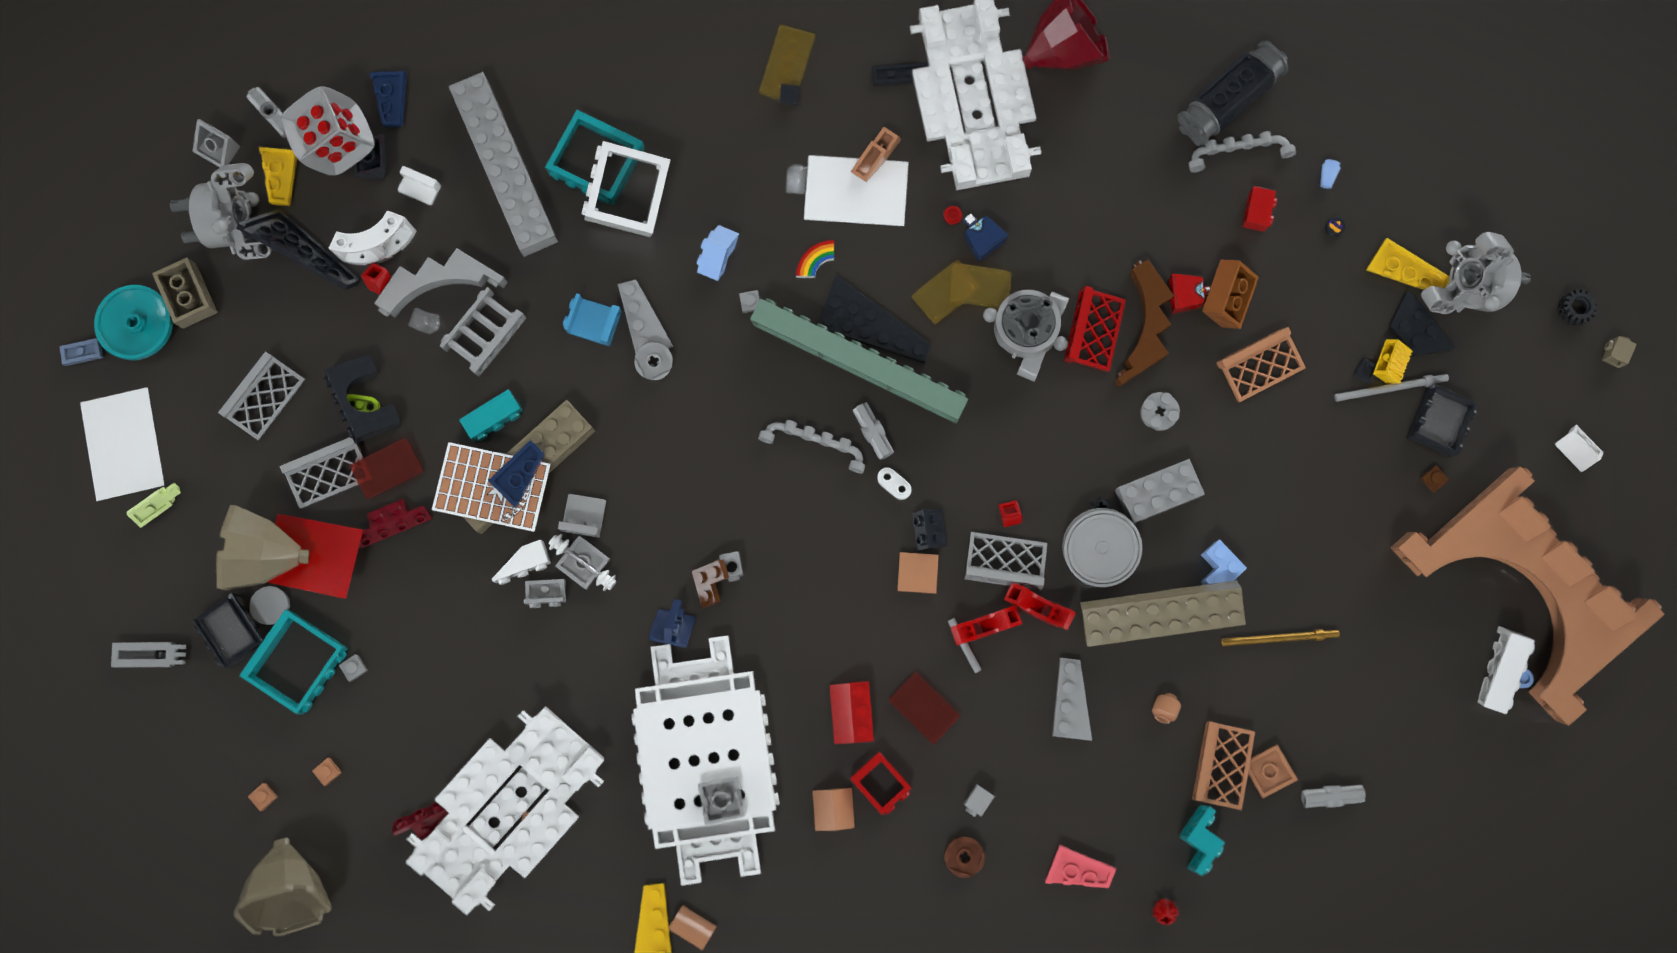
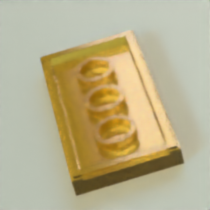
[759,25,815,99]

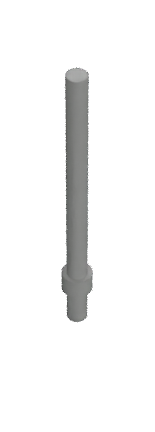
[1334,374,1449,402]

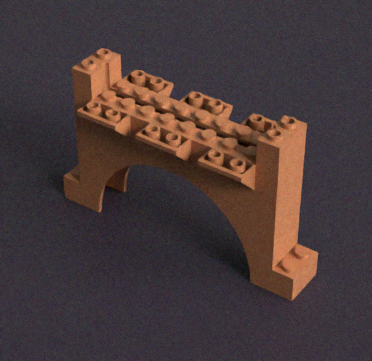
[1390,467,1664,726]

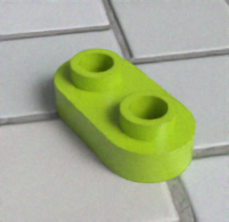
[347,394,381,412]

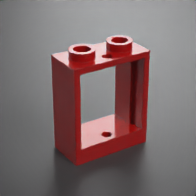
[850,752,911,815]

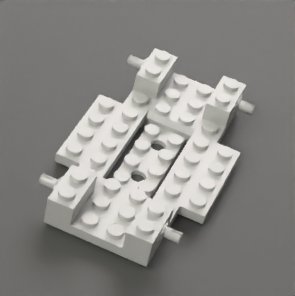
[910,0,1041,190]
[406,706,604,915]

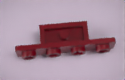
[359,499,432,548]
[392,802,449,841]

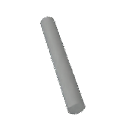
[948,618,982,673]

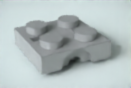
[698,776,745,825]

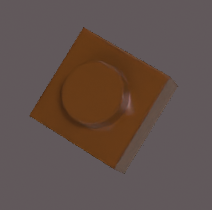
[1420,465,1449,493]

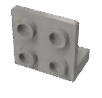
[558,494,606,538]

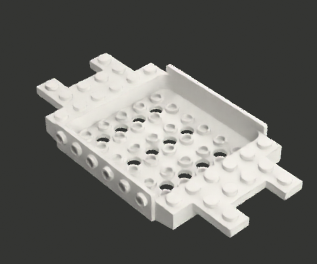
[632,636,780,886]

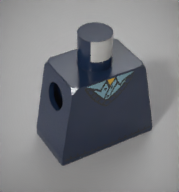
[963,214,1008,262]

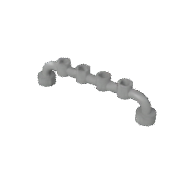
[1189,131,1296,172]
[758,420,865,474]

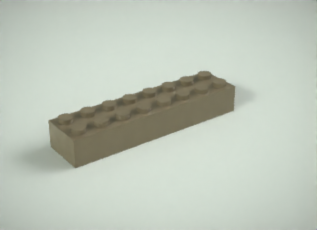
[463,400,596,534]
[1080,580,1246,647]

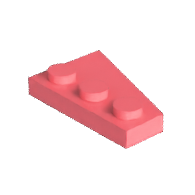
[1045,845,1116,888]

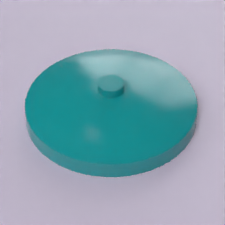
[94,285,173,360]

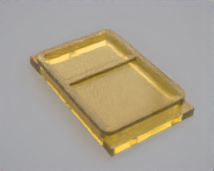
[911,260,982,325]
[950,264,1011,308]

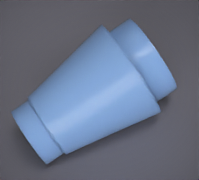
[1320,160,1341,189]

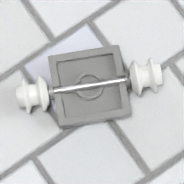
[549,534,617,591]

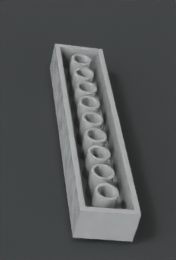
[449,72,558,257]

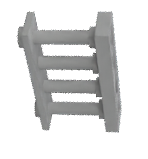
[440,287,526,376]

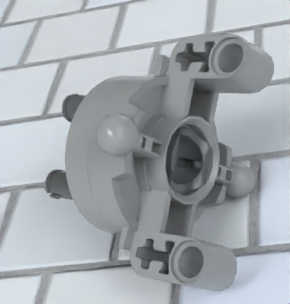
[170,163,274,260]
[1421,232,1531,314]

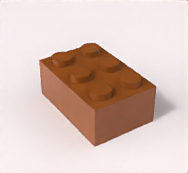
[1202,260,1259,329]

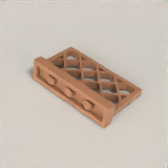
[1216,327,1306,402]
[1192,722,1255,810]

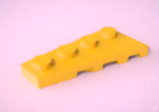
[1366,238,1449,290]
[635,883,672,953]

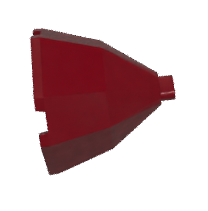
[1022,0,1110,70]

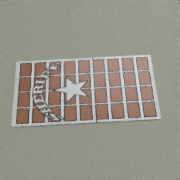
[432,442,550,532]

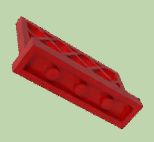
[1063,286,1126,372]

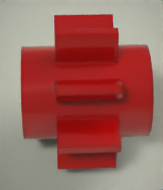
[1153,899,1179,925]

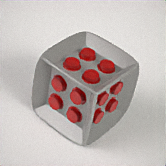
[281,86,375,175]

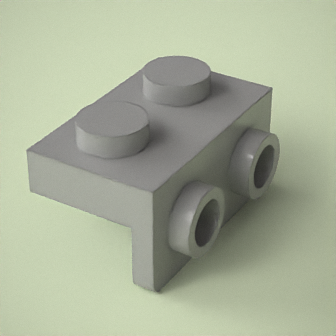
[524,579,566,608]

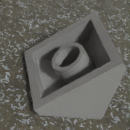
[193,119,240,167]

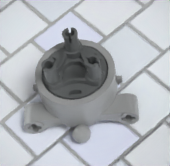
[983,290,1069,382]

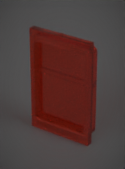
[349,438,424,500]
[888,672,960,745]

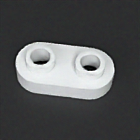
[877,468,911,500]

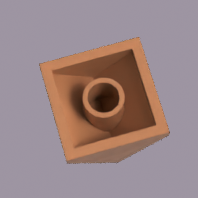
[813,788,855,831]

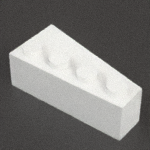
[1477,626,1535,714]

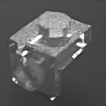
[786,164,807,194]
[408,308,440,334]

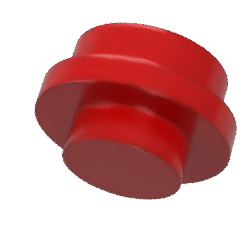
[944,206,962,225]

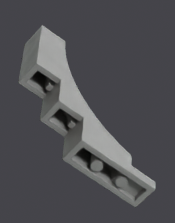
[374,248,507,317]

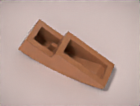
[851,127,901,182]

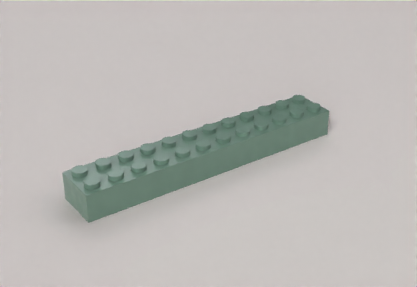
[750,298,968,424]

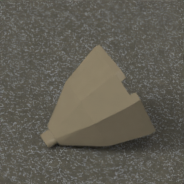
[217,505,309,590]
[235,838,331,936]

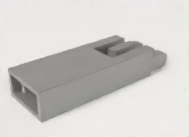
[111,642,186,668]

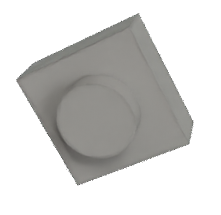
[739,290,760,313]
[339,654,368,682]

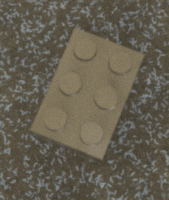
[152,258,218,329]

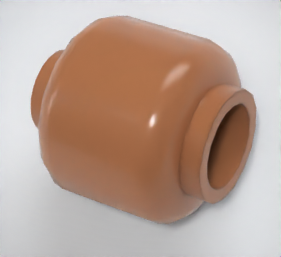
[1152,693,1181,724]

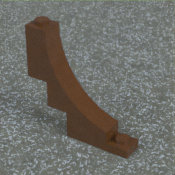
[1115,259,1174,388]

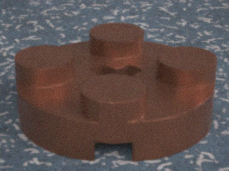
[944,836,985,878]

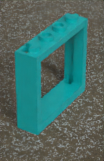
[545,110,645,205]
[239,610,348,714]

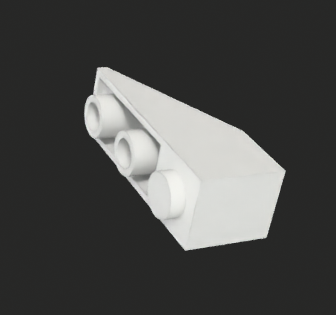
[492,540,551,585]

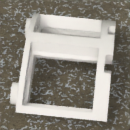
[329,210,416,265]

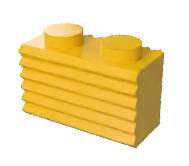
[1373,339,1413,384]

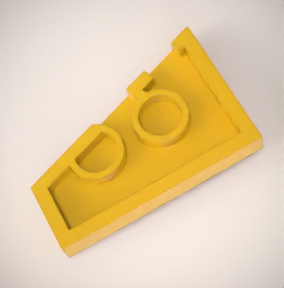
[259,147,297,206]

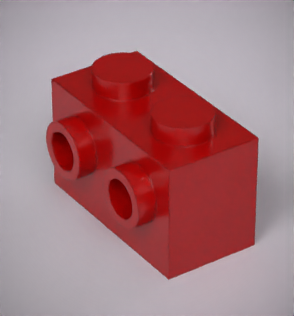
[1242,186,1277,232]

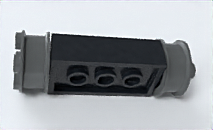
[1178,40,1288,146]

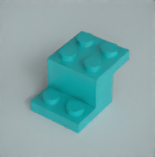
[1179,804,1225,876]

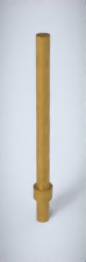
[1221,629,1340,646]

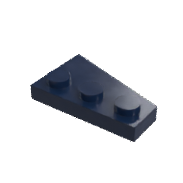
[369,71,407,127]
[488,440,545,509]

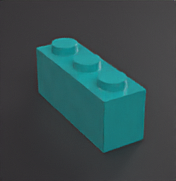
[459,389,524,442]

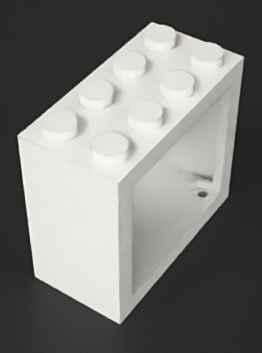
[582,141,670,237]

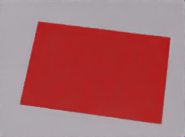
[268,514,363,599]

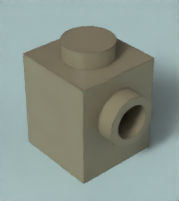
[1602,336,1637,368]

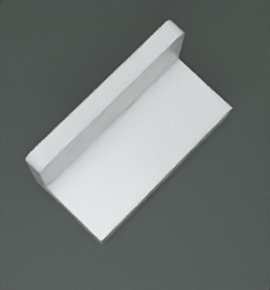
[398,166,441,205]
[1555,425,1604,472]

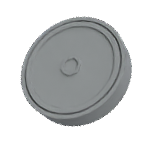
[1062,508,1142,587]

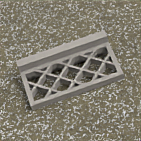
[218,352,306,440]
[280,437,373,509]
[964,532,1047,590]

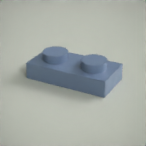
[59,338,103,366]

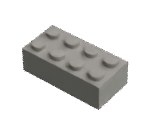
[1114,459,1205,524]

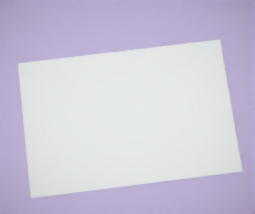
[804,155,908,226]
[80,387,164,501]

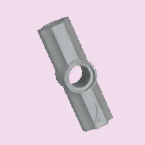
[246,87,286,138]
[852,402,894,460]
[1301,785,1366,808]

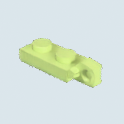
[127,483,181,528]

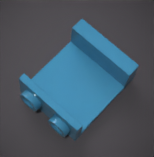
[563,293,622,346]

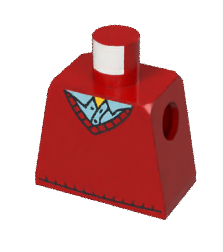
[1168,274,1210,314]

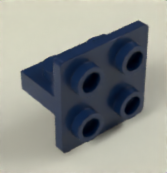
[649,599,696,647]

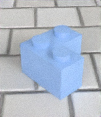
[697,225,739,281]
[1201,540,1247,585]

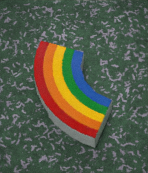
[796,240,834,278]

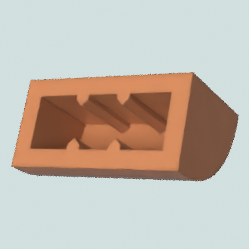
[668,906,717,950]

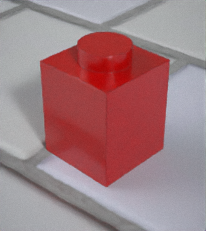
[361,262,391,295]

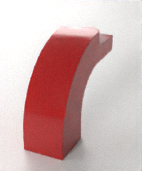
[1004,582,1076,630]
[950,606,1022,645]

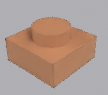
[313,758,342,786]
[248,783,278,811]

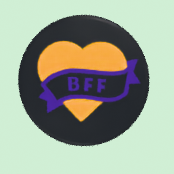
[1325,217,1346,237]

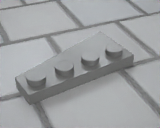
[618,280,673,353]
[1052,658,1092,741]

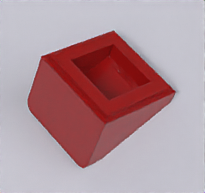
[998,500,1022,527]

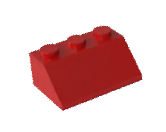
[830,681,874,744]

